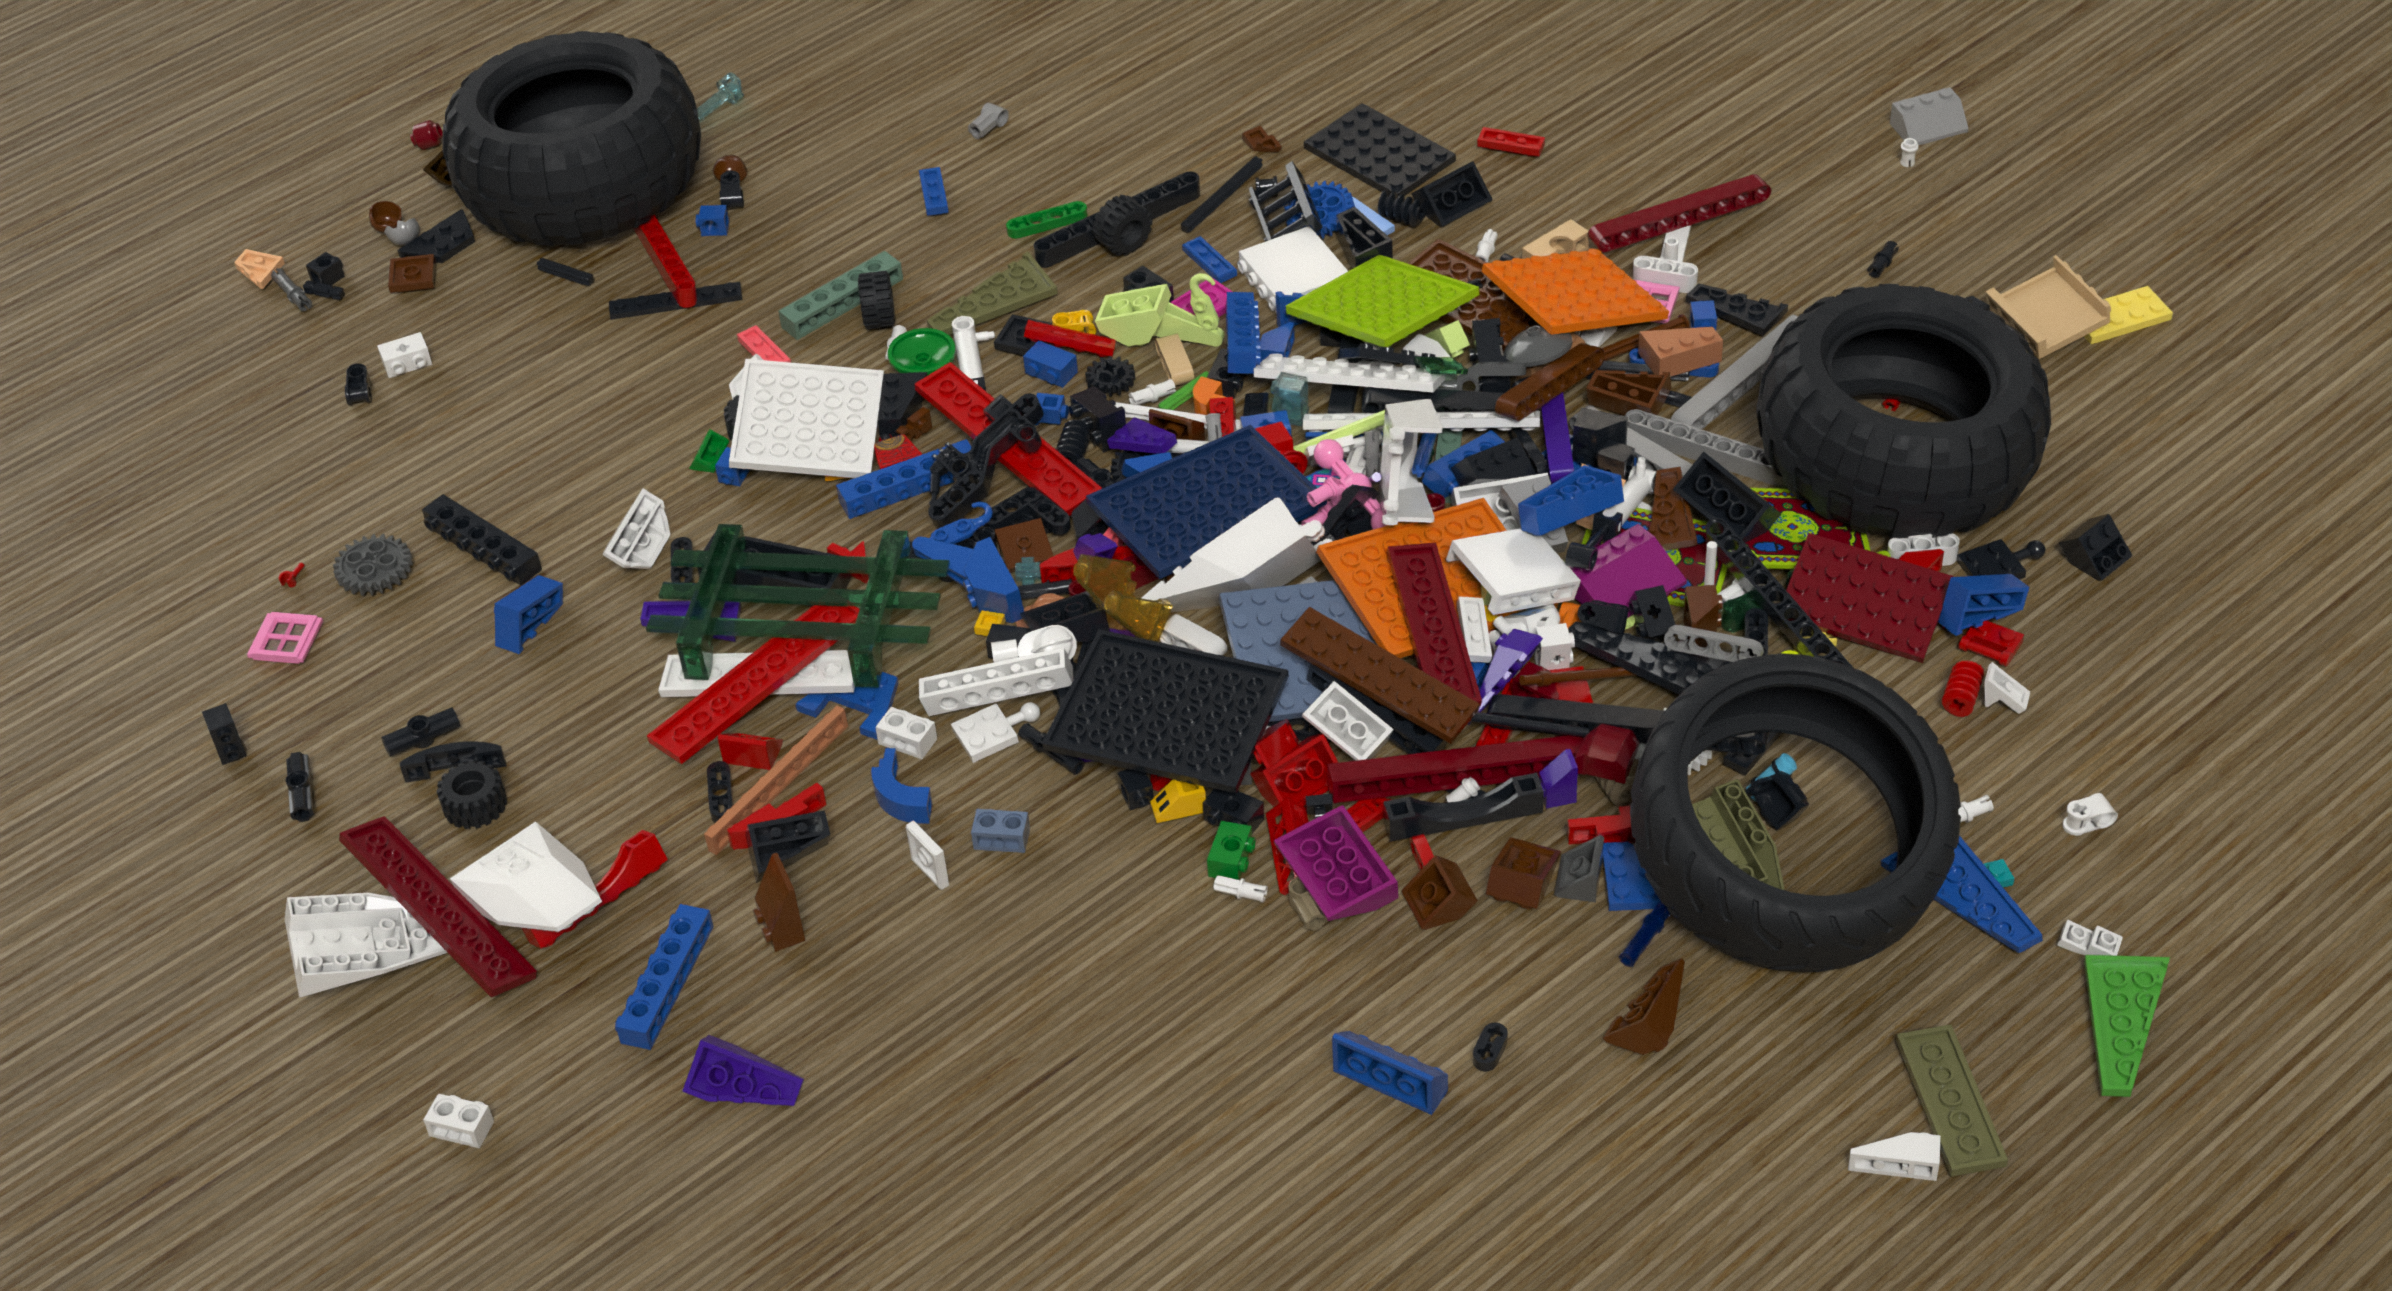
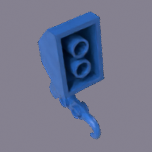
[912,502,1024,623]

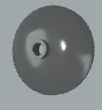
[1504,325,1573,367]

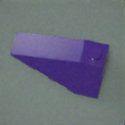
[1468,629,1543,725]
[682,1035,804,1106]

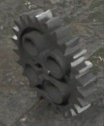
[333,534,413,596]

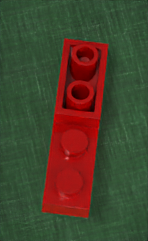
[1040,546,1135,583]
[727,783,827,850]
[1567,806,1636,845]

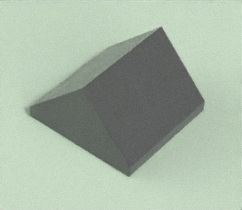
[1554,835,1604,902]

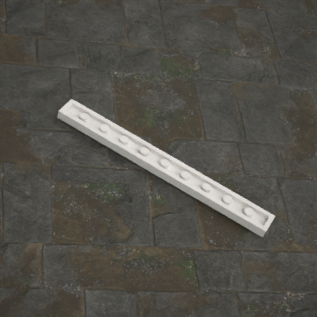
[1303,411,1540,432]

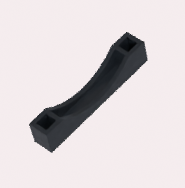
[1384,773,1544,842]

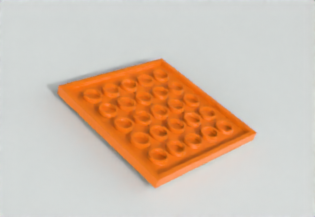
[1482,249,1669,335]

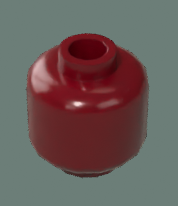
[410,120,443,150]

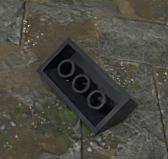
[1673,451,1782,543]

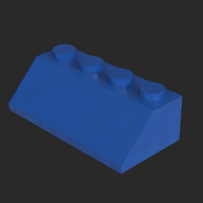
[1332,1031,1448,1115]

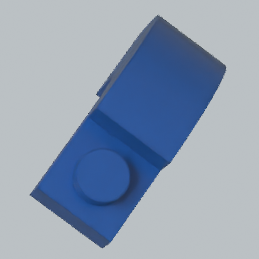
[871,748,933,824]

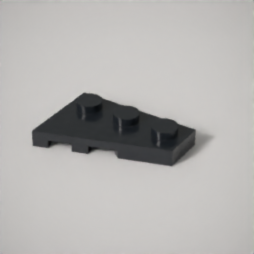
[1311,484,1380,546]

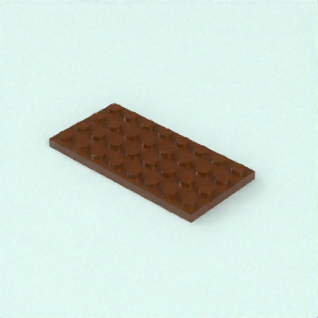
[1407,239,1540,351]

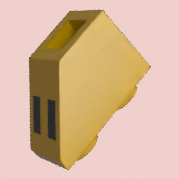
[1150,779,1206,823]

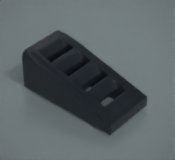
[1243,392,1269,416]

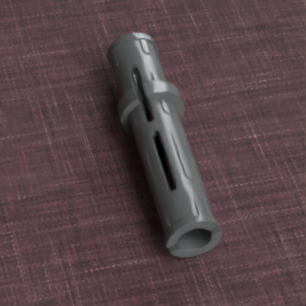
[271,268,312,311]

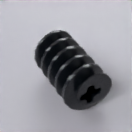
[1378,189,1428,227]
[1056,420,1091,465]

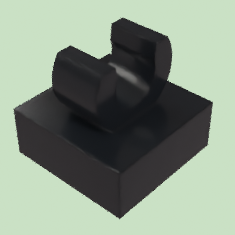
[1305,794,1333,819]

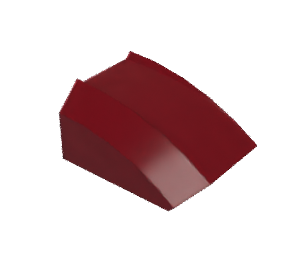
[1575,724,1640,784]

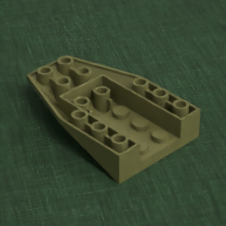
[1692,779,1785,890]

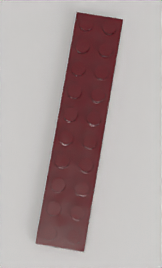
[339,816,537,998]

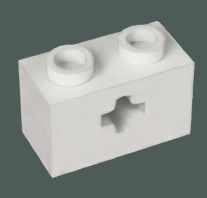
[377,332,432,378]
[1534,623,1575,670]

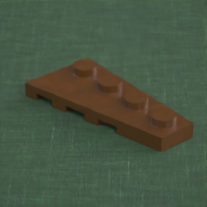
[1650,466,1697,551]

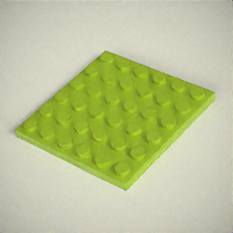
[1286,254,1479,347]

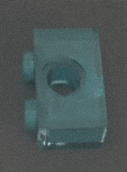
[1271,372,1309,427]

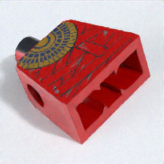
[874,433,922,470]

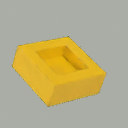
[974,610,1006,636]

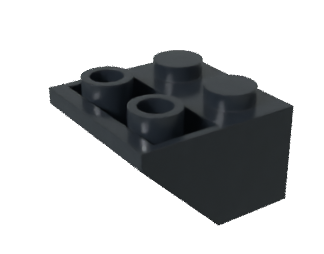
[2059,514,2133,581]

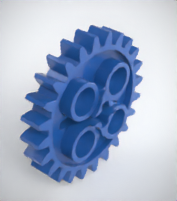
[1284,181,1355,239]

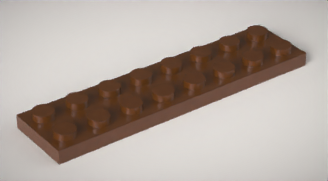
[1280,607,1480,744]

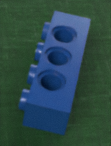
[1422,430,1505,498]

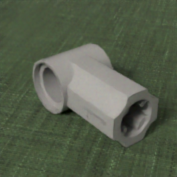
[968,103,1009,139]

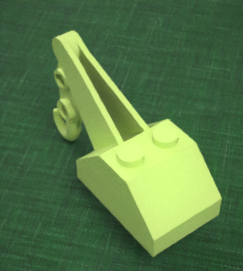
[1095,273,1225,347]

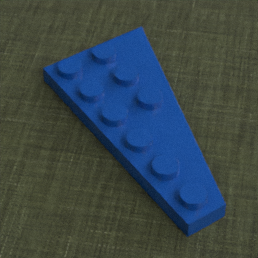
[1881,836,2043,953]

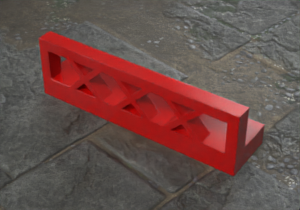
[1266,797,1309,895]

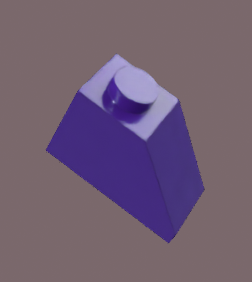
[1073,533,1118,576]
[1539,749,1578,809]

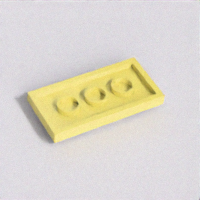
[2084,286,2173,344]

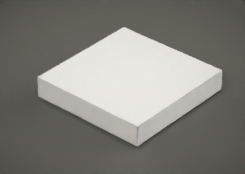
[906,820,949,890]

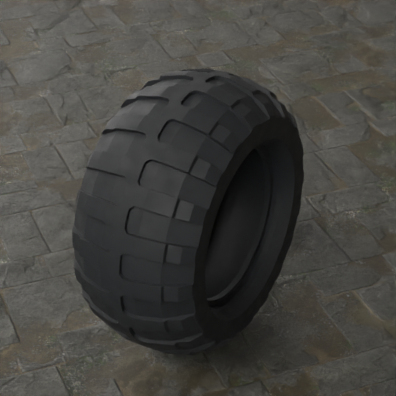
[442,31,701,246]
[1756,283,2051,539]

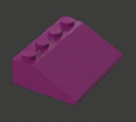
[1568,524,1687,618]
[1274,805,1398,921]

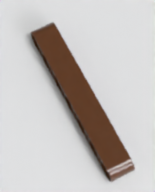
[1495,343,1605,421]

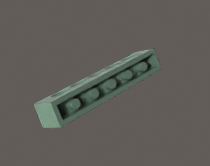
[778,251,903,340]

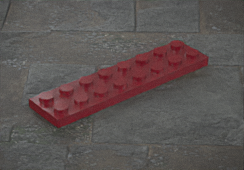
[1386,543,1482,706]

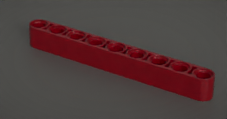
[1587,174,1772,253]

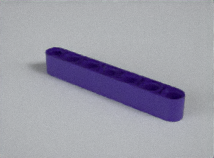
[1541,392,1574,484]

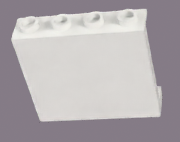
[1237,226,1348,312]
[1446,528,1581,615]

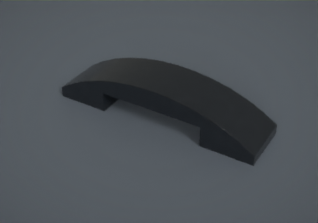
[400,741,507,783]

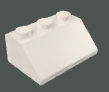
[1302,681,1394,761]

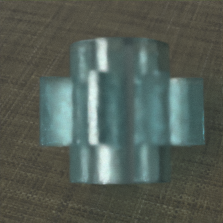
[1015,557,1041,586]

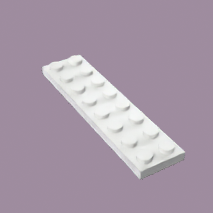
[1254,354,1446,392]
[658,650,862,697]

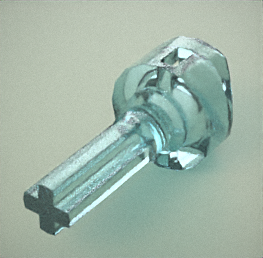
[697,72,744,122]

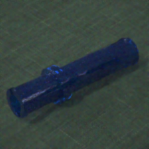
[1619,900,1671,967]

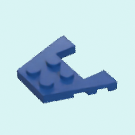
[796,664,898,740]

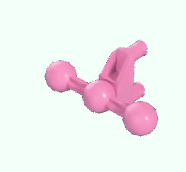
[1301,439,1387,529]

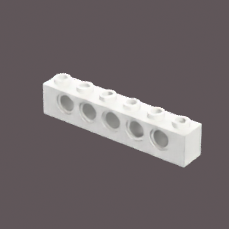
[919,648,1073,716]

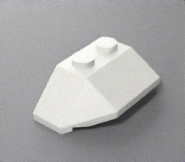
[603,489,671,569]

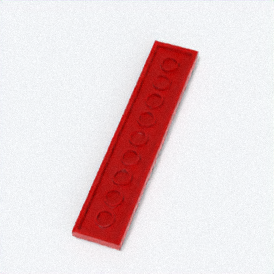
[915,362,1102,516]
[647,592,866,764]

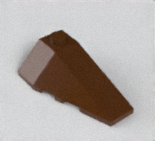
[1603,958,1685,1055]

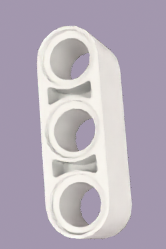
[1633,256,1698,293]
[1887,533,1959,566]
[1156,614,1228,656]

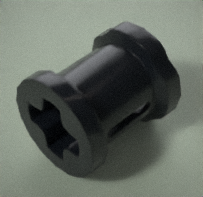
[1255,176,1278,196]

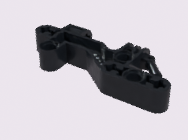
[928,393,1044,529]

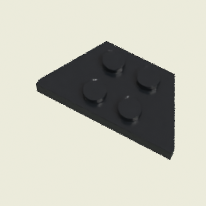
[397,209,475,263]

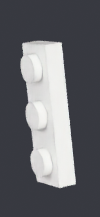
[1457,597,1492,663]

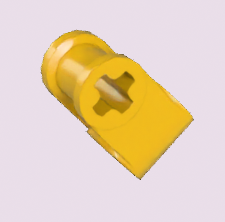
[1052,310,1097,335]

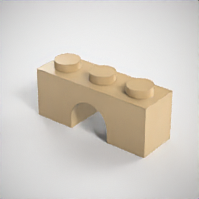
[1522,219,1589,259]

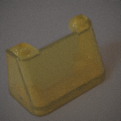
[1073,554,1173,642]

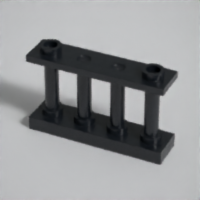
[1248,161,1323,242]

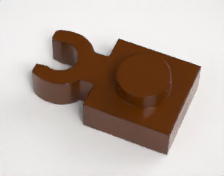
[896,407,932,441]

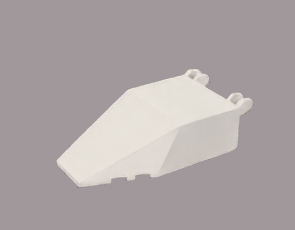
[1139,498,1332,615]

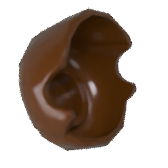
[712,155,748,182]
[369,201,402,233]

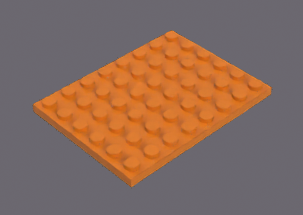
[1316,498,1558,658]

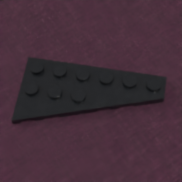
[1568,621,1726,695]

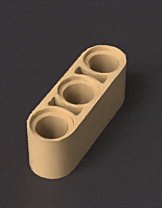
[1155,334,1194,386]

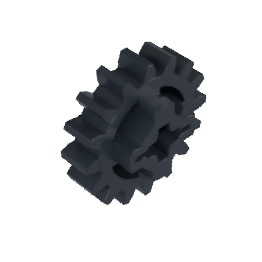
[1085,356,1136,397]

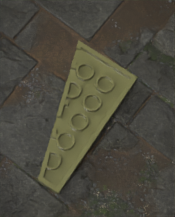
[927,251,1058,335]

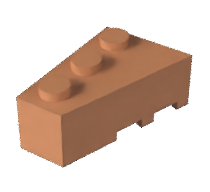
[1638,327,1723,377]

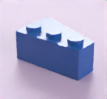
[1939,574,2029,636]
[494,575,563,654]

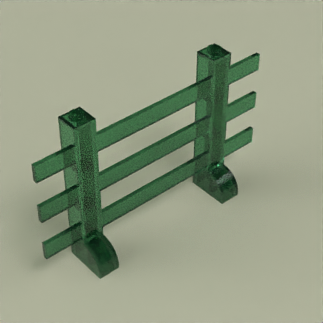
[646,524,950,688]

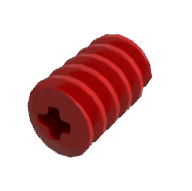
[1942,661,1985,717]

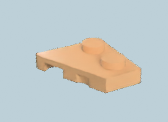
[234,249,285,289]

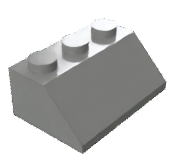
[1890,87,1969,146]

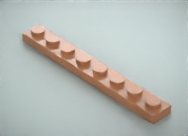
[704,706,848,855]

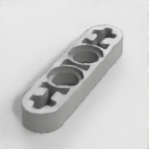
[1664,625,1764,662]

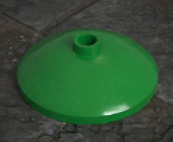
[887,328,956,376]

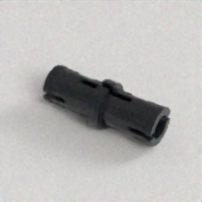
[1867,241,1899,278]

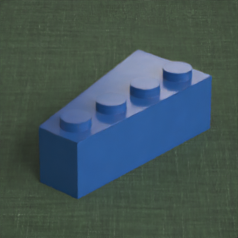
[1518,465,1624,536]

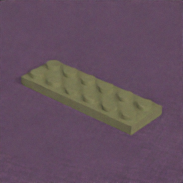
[1896,1024,2008,1177]

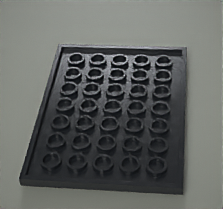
[1042,629,1289,794]

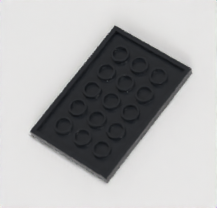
[1304,103,1456,197]

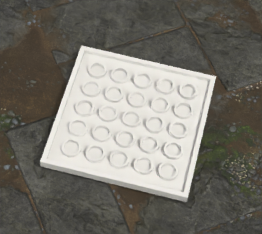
[729,359,884,478]

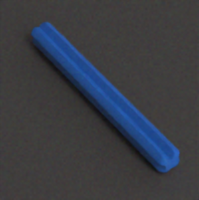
[1411,433,1437,477]

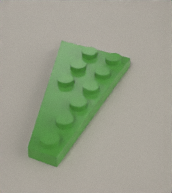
[2084,955,2170,1097]

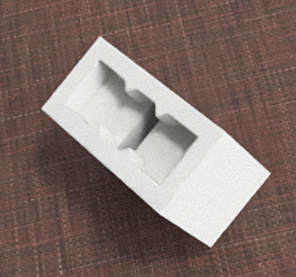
[876,707,937,759]
[423,1094,494,1148]

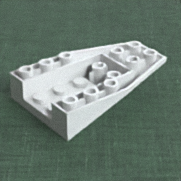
[450,822,602,932]
[285,893,447,998]

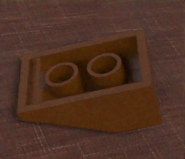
[1486,837,1561,909]
[753,853,805,952]

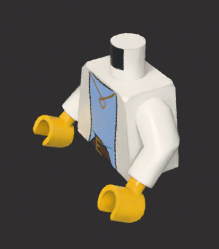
[1484,604,1560,635]

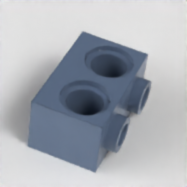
[971,809,1030,853]

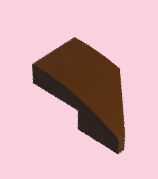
[1242,125,1282,152]

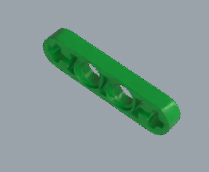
[1006,201,1088,239]

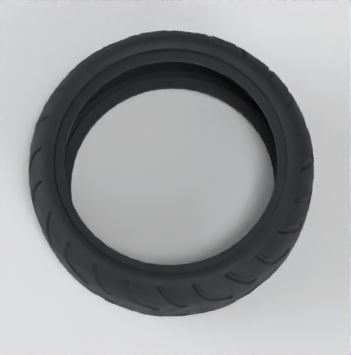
[1630,653,1961,973]

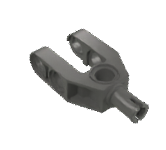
[1437,362,1526,391]

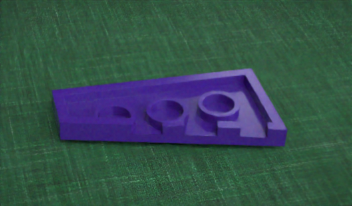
[640,600,741,642]

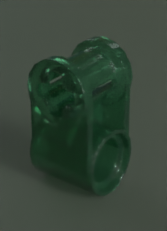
[1721,592,1763,633]

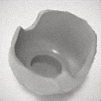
[384,218,420,246]

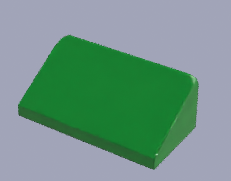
[689,429,730,473]

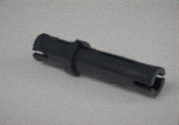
[1018,723,1085,775]

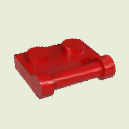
[1958,620,2024,667]

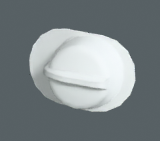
[1018,625,1077,659]

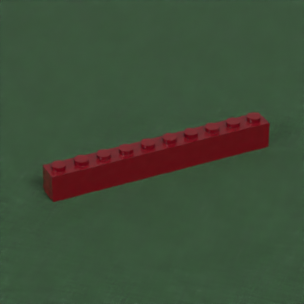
[1327,735,1584,803]

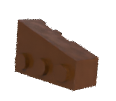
[1586,370,1672,416]

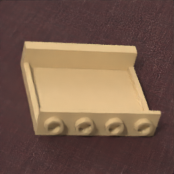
[1986,255,2111,359]

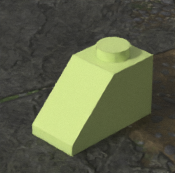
[1424,320,1470,358]

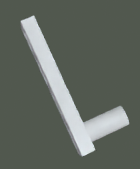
[1660,225,1692,262]

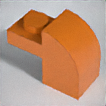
[1193,376,1235,415]

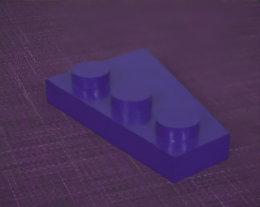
[1107,417,1177,454]

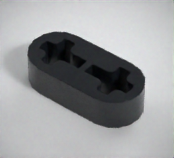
[1473,1022,1508,1072]

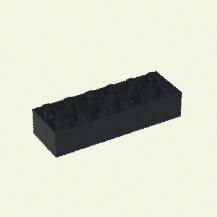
[696,530,852,607]

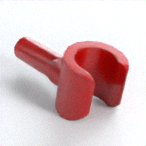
[278,562,305,588]

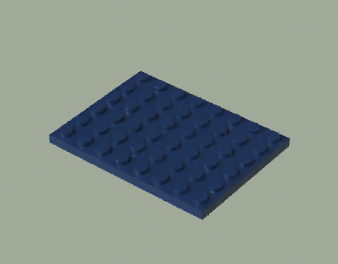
[1086,425,1327,579]

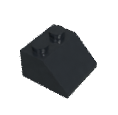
[1572,408,1628,466]

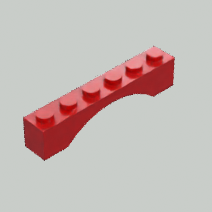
[522,830,668,949]

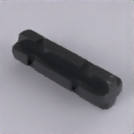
[303,280,345,300]

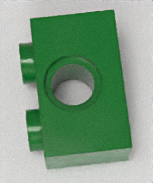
[1207,821,1256,880]

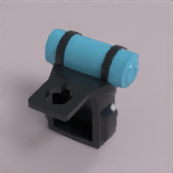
[1745,753,1809,830]

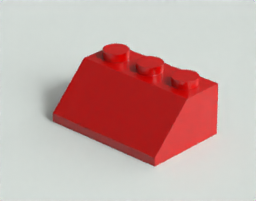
[1250,734,1339,815]

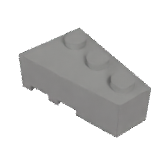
[1498,475,1568,553]

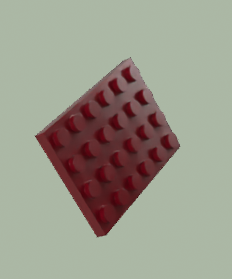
[1786,533,1954,663]

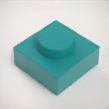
[1984,859,2015,888]

